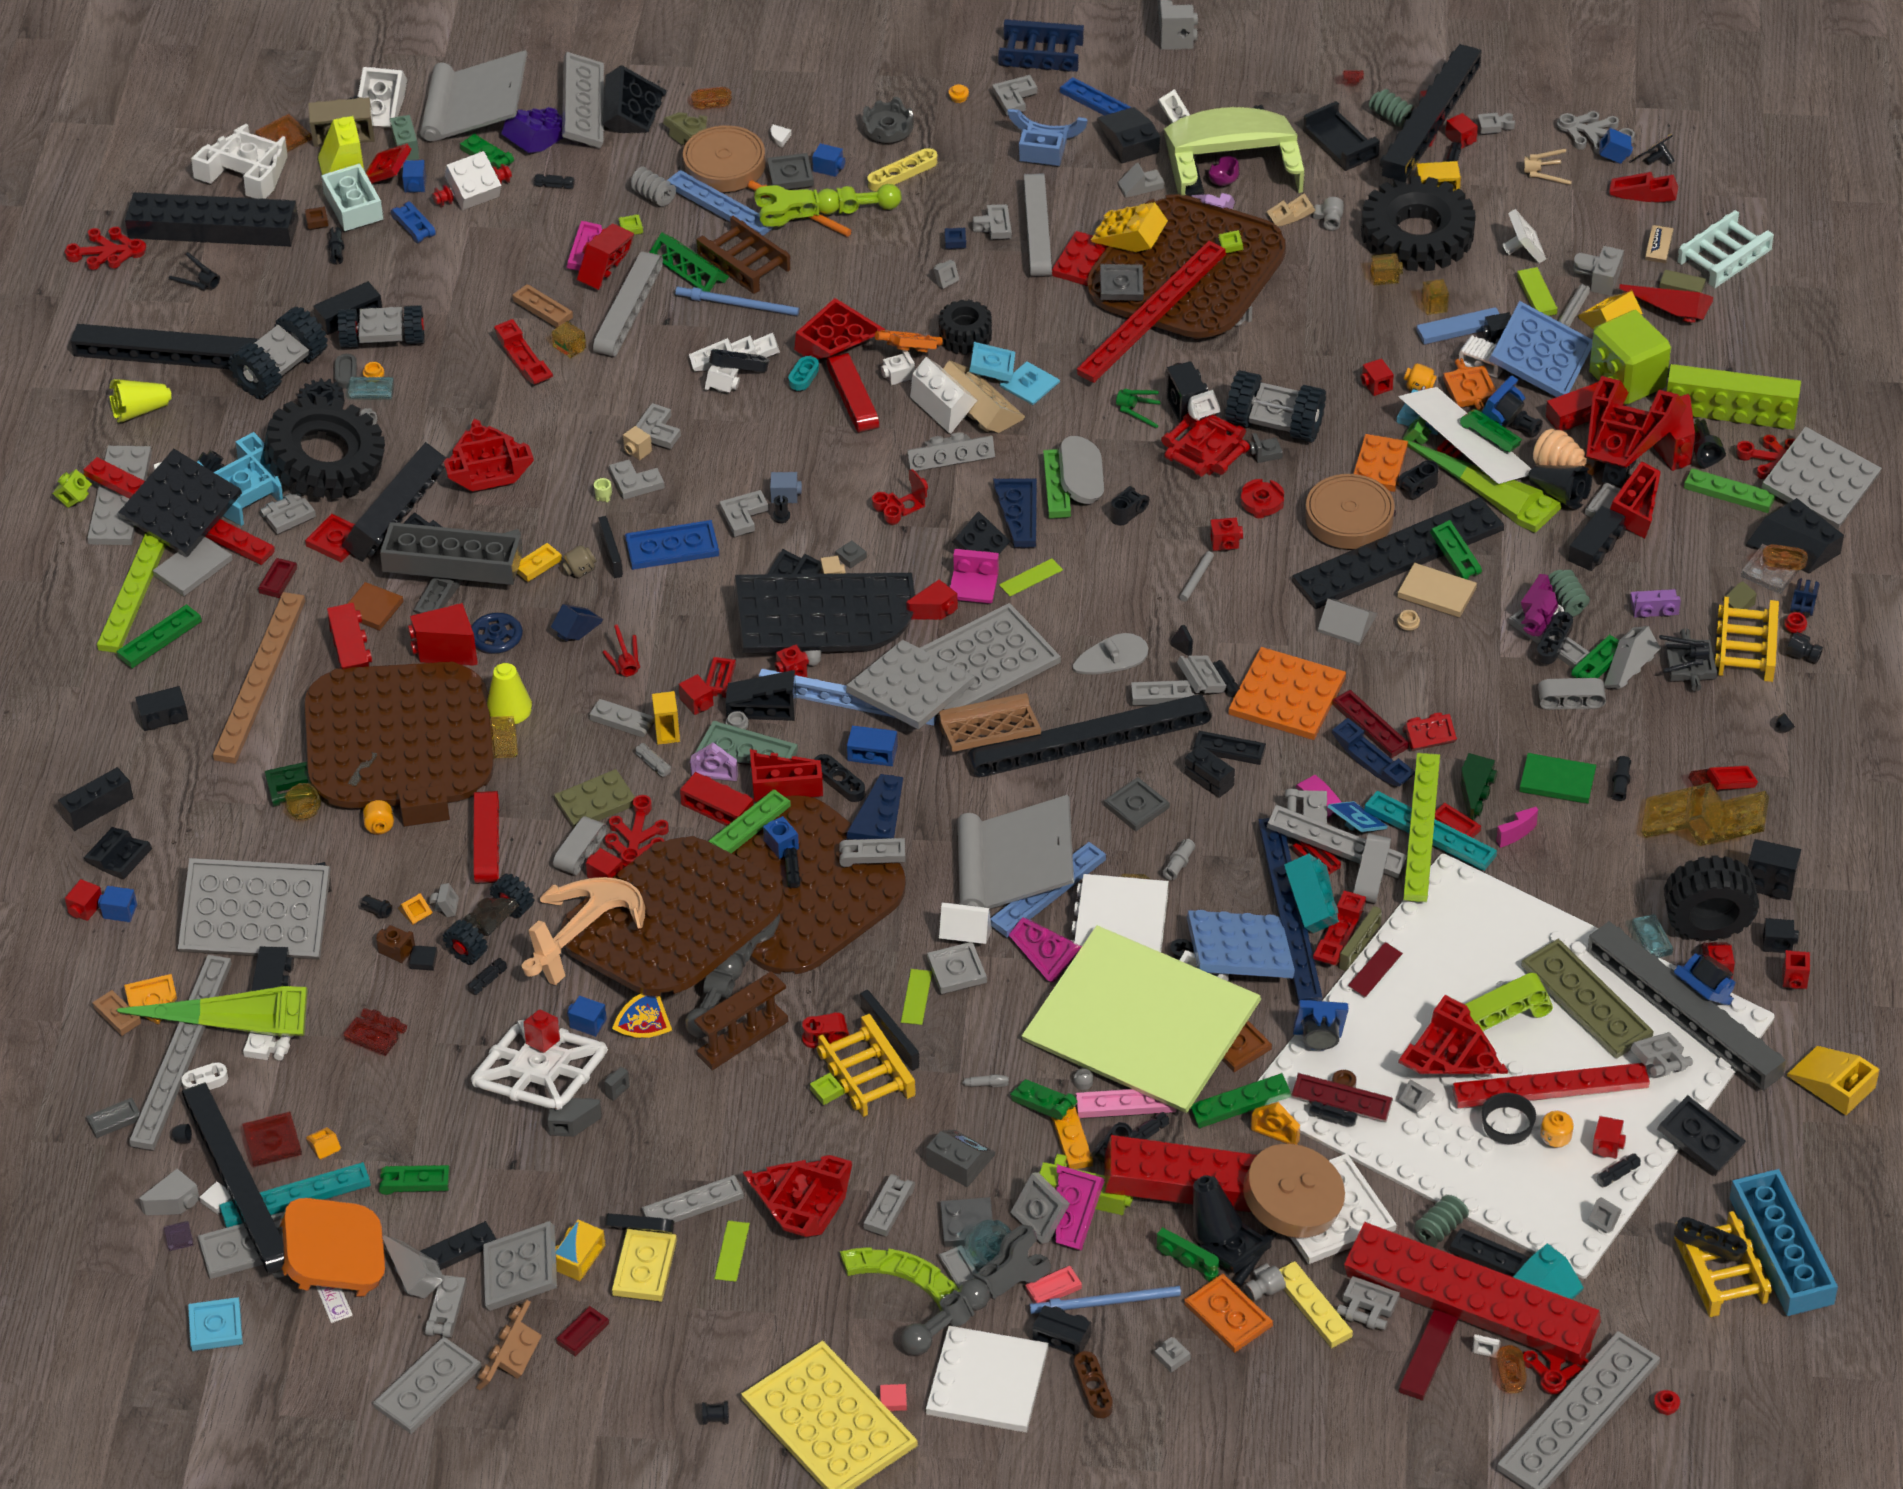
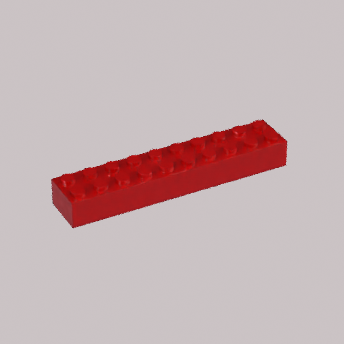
[1344,1222,1601,1366]

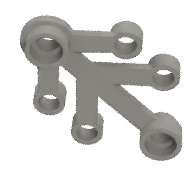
[1557,111,1635,154]

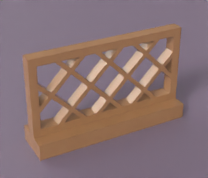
[938,693,1041,752]

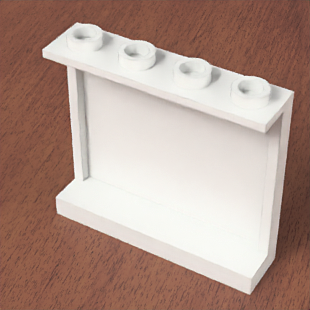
[1071,874,1168,959]

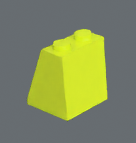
[318,116,364,175]

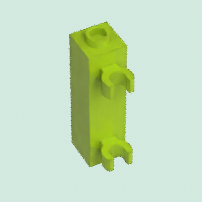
[1040,1154,1133,1215]

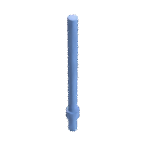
[675,287,799,316]
[1029,1286,1181,1314]

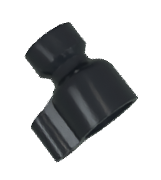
[1786,632,1824,664]

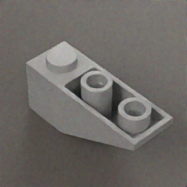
[1604,626,1661,689]
[382,1235,445,1299]

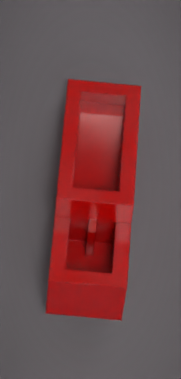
[1609,172,1678,202]

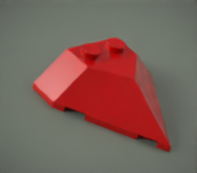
[444,418,534,491]
[1398,995,1508,1074]
[743,1155,852,1237]

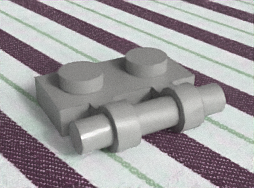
[259,492,316,534]
[1630,1032,1693,1077]
[1337,1276,1400,1331]

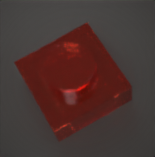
[1342,70,1364,84]
[1688,769,1718,794]

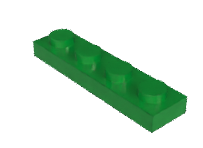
[117,604,202,668]
[1191,1073,1291,1128]

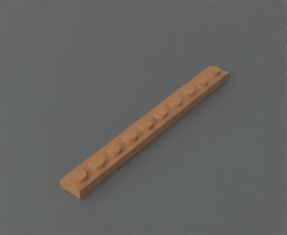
[213,592,305,764]

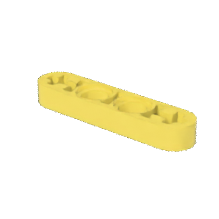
[868,148,937,191]

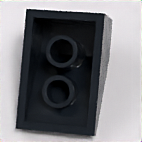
[1097,107,1161,164]

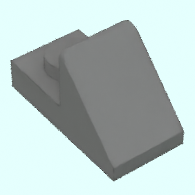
[1118,163,1164,198]

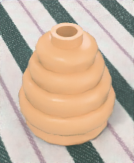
[1533,429,1586,466]

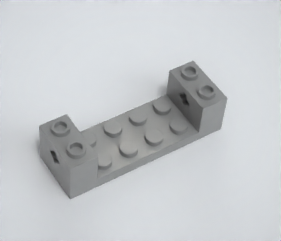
[1157,0,1198,50]

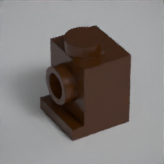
[376,925,415,963]

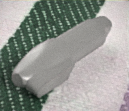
[962,1074,1009,1087]

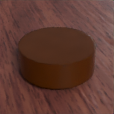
[1332,1070,1357,1088]

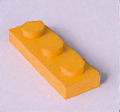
[1052,1107,1093,1169]

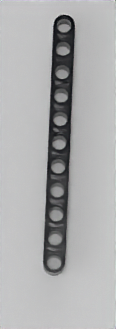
[967,695,1212,777]
[182,1082,285,1275]

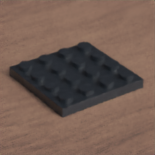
[118,449,242,557]

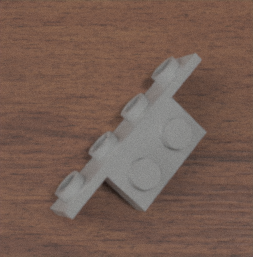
[907,432,995,471]

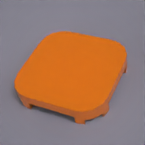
[279,1198,385,1296]

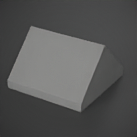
[1318,599,1377,646]

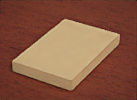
[1397,563,1477,618]

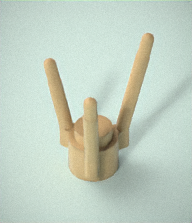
[1525,149,1571,185]

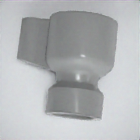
[1313,197,1344,230]
[1244,1263,1286,1302]

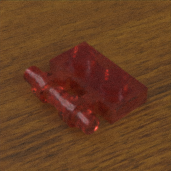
[344,1008,407,1056]

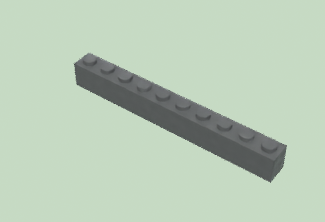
[1587,921,1786,1091]

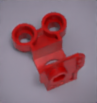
[872,469,928,525]

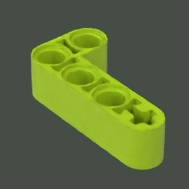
[1465,973,1553,1031]

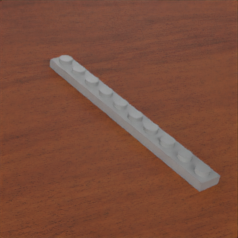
[129,955,232,1150]

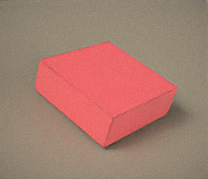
[880,1384,907,1411]

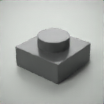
[835,540,867,569]
[604,1067,630,1101]

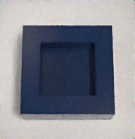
[945,228,966,249]

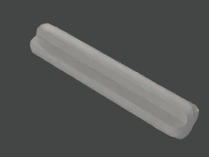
[1559,284,1590,327]

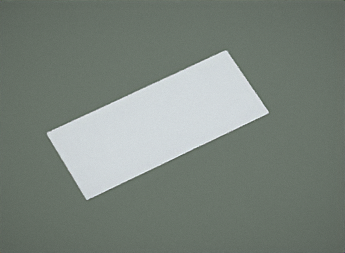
[1398,387,1531,484]

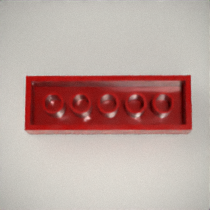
[1105,1135,1257,1212]

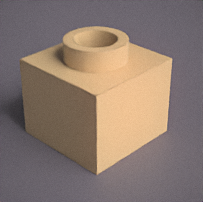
[623,426,652,460]
[821,556,845,574]

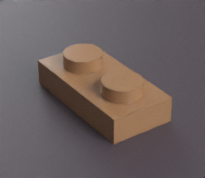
[92,990,141,1036]

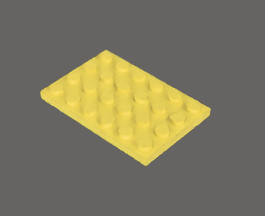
[741,1341,918,1489]

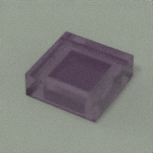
[164,1221,194,1251]

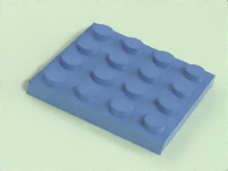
[1488,301,1593,397]
[1187,910,1295,978]

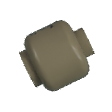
[562,545,597,578]

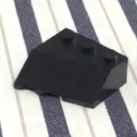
[602,65,667,133]
[1746,498,1844,573]

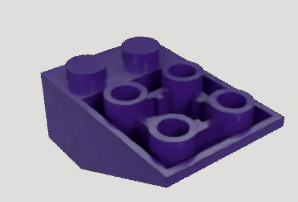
[502,107,564,153]

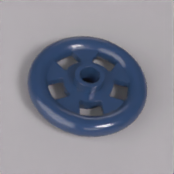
[471,612,523,654]

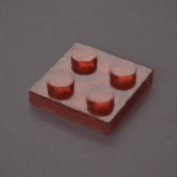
[242,1112,302,1167]

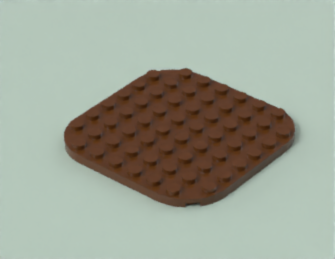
[1088,194,1286,339]
[305,662,493,808]
[732,795,906,974]
[560,836,784,996]

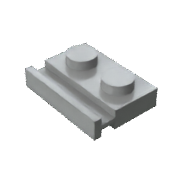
[1177,655,1226,693]

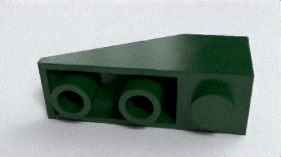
[1460,753,1498,821]

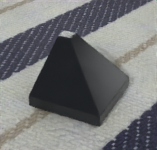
[1170,625,1193,656]

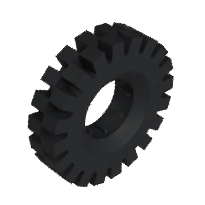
[1361,176,1476,271]

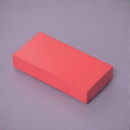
[1025,1266,1082,1303]

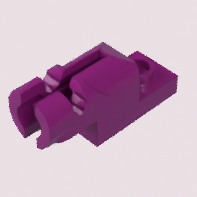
[1521,574,1558,637]

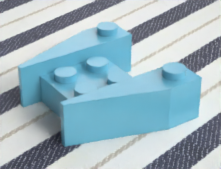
[197,432,283,526]

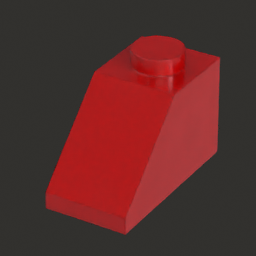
[906,579,958,620]
[1701,942,1735,979]

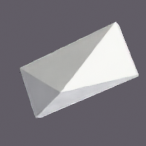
[1158,89,1190,123]

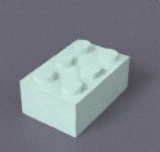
[321,164,383,231]

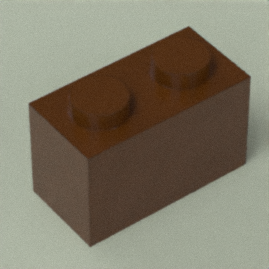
[399,785,450,827]

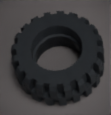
[1664,855,1759,941]

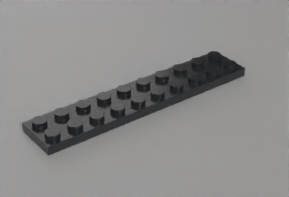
[1292,497,1504,609]

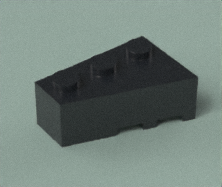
[725,670,797,721]

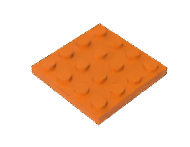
[1228,647,1346,740]

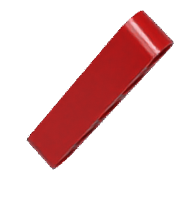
[827,353,879,433]
[474,791,499,883]

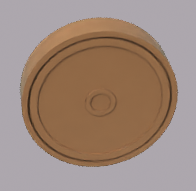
[683,125,766,192]
[1305,474,1394,549]
[1243,1144,1345,1238]

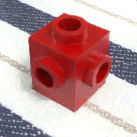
[1210,517,1243,551]
[774,645,809,678]

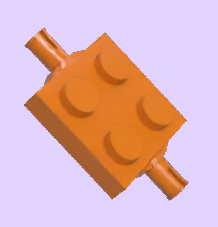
[875,330,943,352]
[1443,358,1496,412]

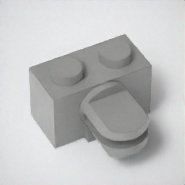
[1573,246,1624,296]

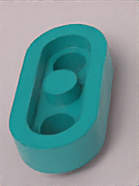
[788,356,819,391]

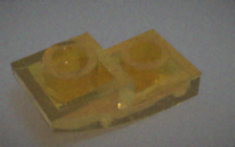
[490,716,518,758]

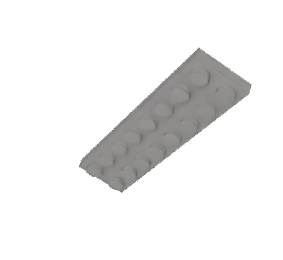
[1497,1331,1660,1489]

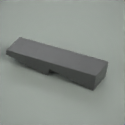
[414,577,464,614]

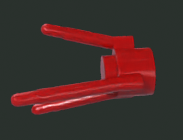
[603,624,641,677]

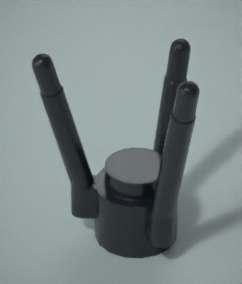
[168,252,220,291]
[1659,635,1710,673]

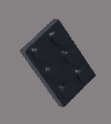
[1657,1095,1746,1176]

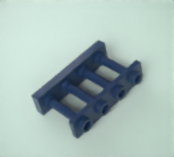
[998,19,1084,72]

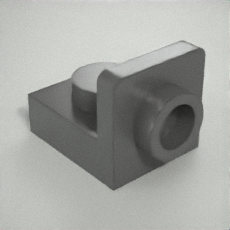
[1249,433,1283,463]

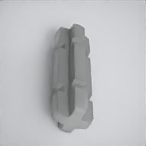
[636,743,671,777]

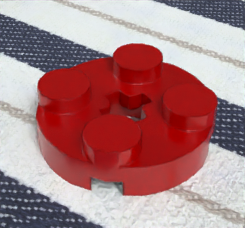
[1241,479,1284,519]

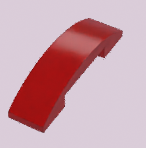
[494,319,553,384]
[1313,890,1366,965]

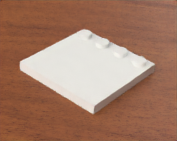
[1290,1153,1397,1264]
[926,1326,1048,1432]

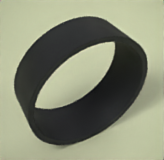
[1482,1093,1536,1144]

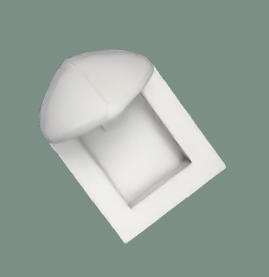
[1188,390,1220,421]

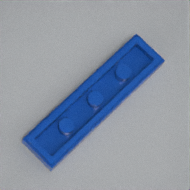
[1060,77,1132,116]

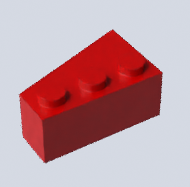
[750,749,823,802]

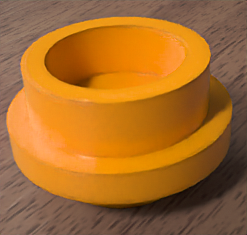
[949,84,969,103]
[363,362,385,381]

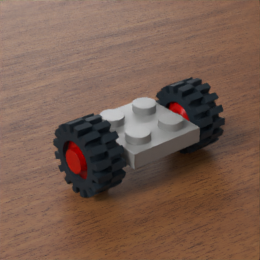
[338,305,425,348]

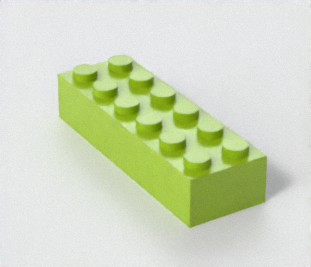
[1667,364,1801,430]

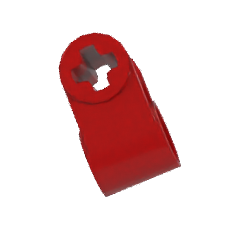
[802,1012,849,1048]

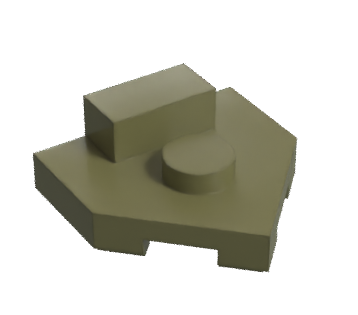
[663,112,707,145]

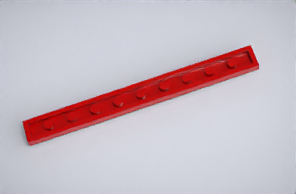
[1077,241,1226,383]
[84,457,275,565]

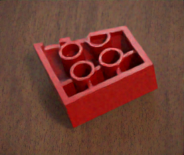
[794,298,885,359]

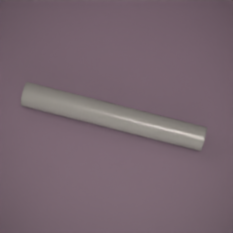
[1179,551,1214,602]

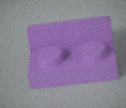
[1630,589,1681,618]

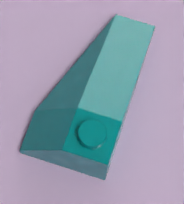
[1513,1243,1584,1299]

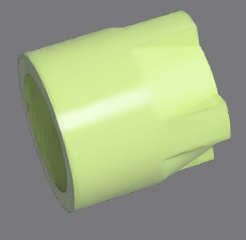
[594,478,612,502]

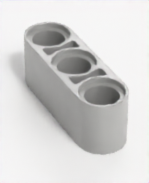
[1538,678,1606,710]
[553,816,607,875]
[1353,833,1391,904]

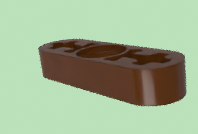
[1074,1351,1113,1419]

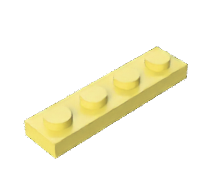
[1279,1261,1353,1348]

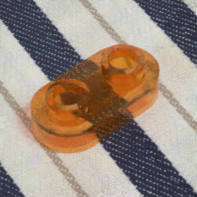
[691,87,732,109]
[1762,545,1808,570]
[1497,1345,1527,1394]

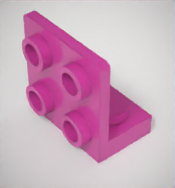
[950,549,999,603]

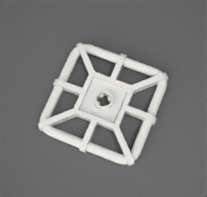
[471,1020,608,1110]

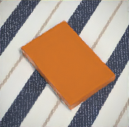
[1184,1273,1273,1353]

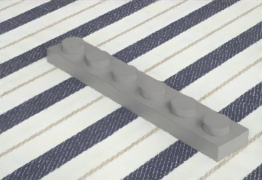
[1267,805,1407,878]

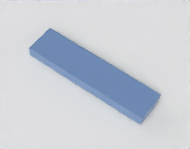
[1416,307,1500,344]

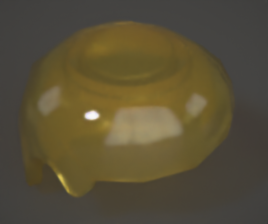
[285,783,321,820]

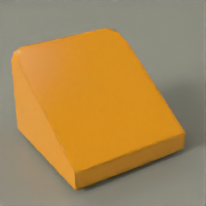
[398,893,433,925]
[306,1127,341,1159]

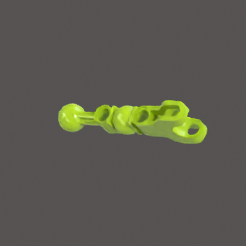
[754,184,902,227]

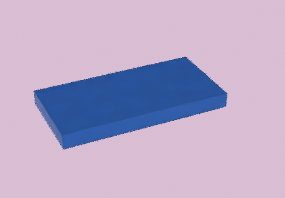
[625,520,720,570]

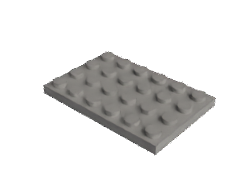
[920,603,1061,710]
[178,858,331,959]

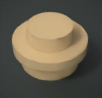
[1397,610,1420,631]

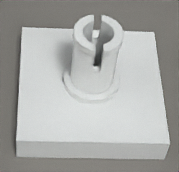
[1502,209,1546,264]

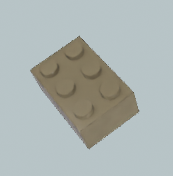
[308,98,375,147]

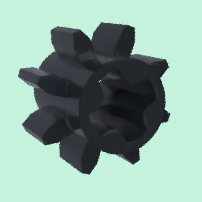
[197,450,224,472]

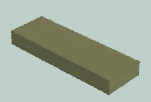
[1339,906,1382,971]

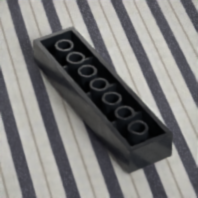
[125,192,299,247]

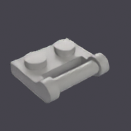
[1285,789,1327,837]

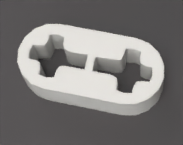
[182,1063,228,1090]

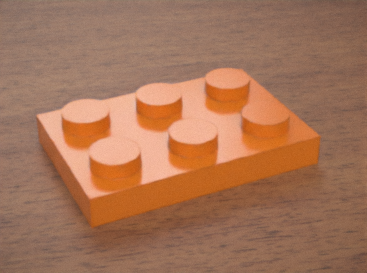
[1354,434,1408,492]

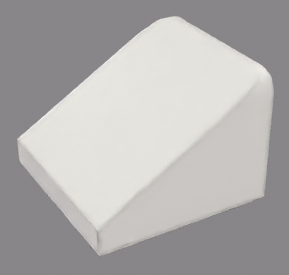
[1472,1335,1501,1358]

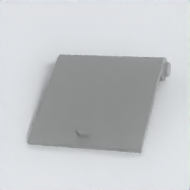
[420,50,527,141]
[957,795,1074,909]

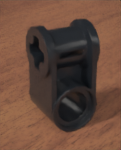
[1397,460,1438,499]
[1110,486,1150,525]
[1090,1122,1133,1164]

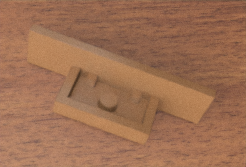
[476,1300,542,1390]

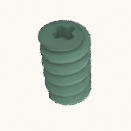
[1369,89,1414,129]
[1548,570,1590,617]
[1415,1195,1469,1247]

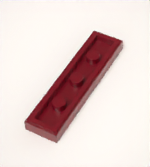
[1332,690,1409,759]
[1291,1073,1393,1122]
[1399,1309,1458,1401]

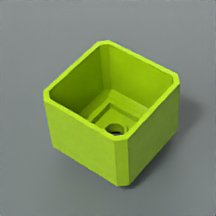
[1589,309,1671,405]

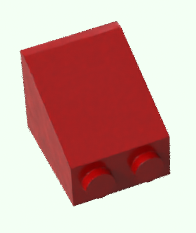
[1649,394,1695,471]
[408,603,478,666]

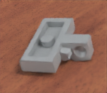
[973,204,1012,239]

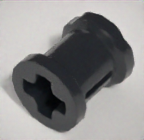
[1514,411,1543,437]
[702,1400,729,1425]

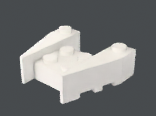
[191,124,288,199]

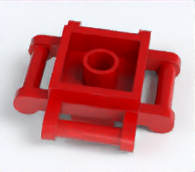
[1161,413,1250,477]

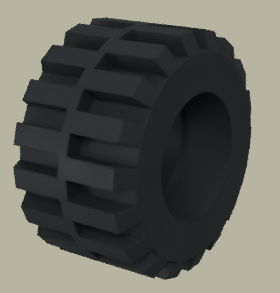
[939,299,992,354]

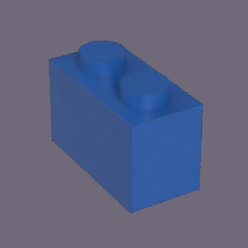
[847,726,898,767]

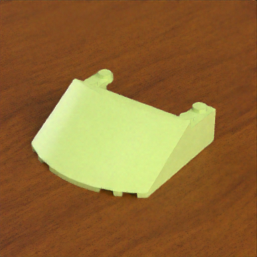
[1164,107,1304,195]

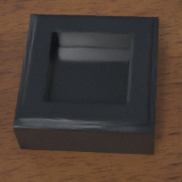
[409,945,438,971]

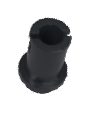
[773,495,791,524]
[361,894,393,918]

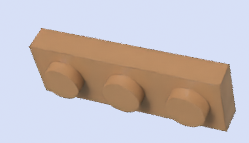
[512,284,573,329]

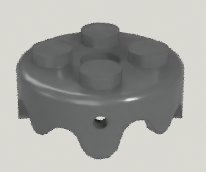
[863,97,914,143]

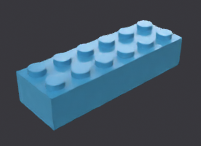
[1729,1169,1838,1316]

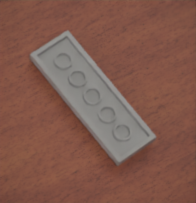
[562,52,604,148]
[87,446,152,545]

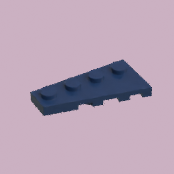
[993,478,1037,547]
[847,774,903,840]

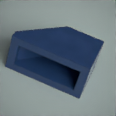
[551,604,603,641]

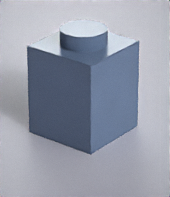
[770,472,802,503]

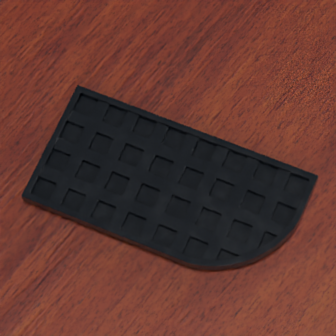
[734,573,915,653]

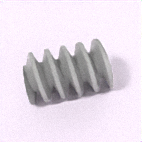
[631,166,676,206]

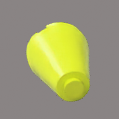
[109,379,172,422]
[487,663,532,725]

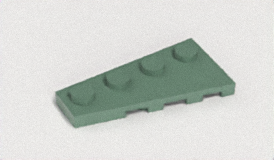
[695,721,798,763]

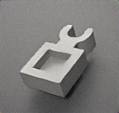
[1477,113,1515,134]

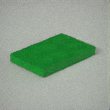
[1520,753,1596,804]

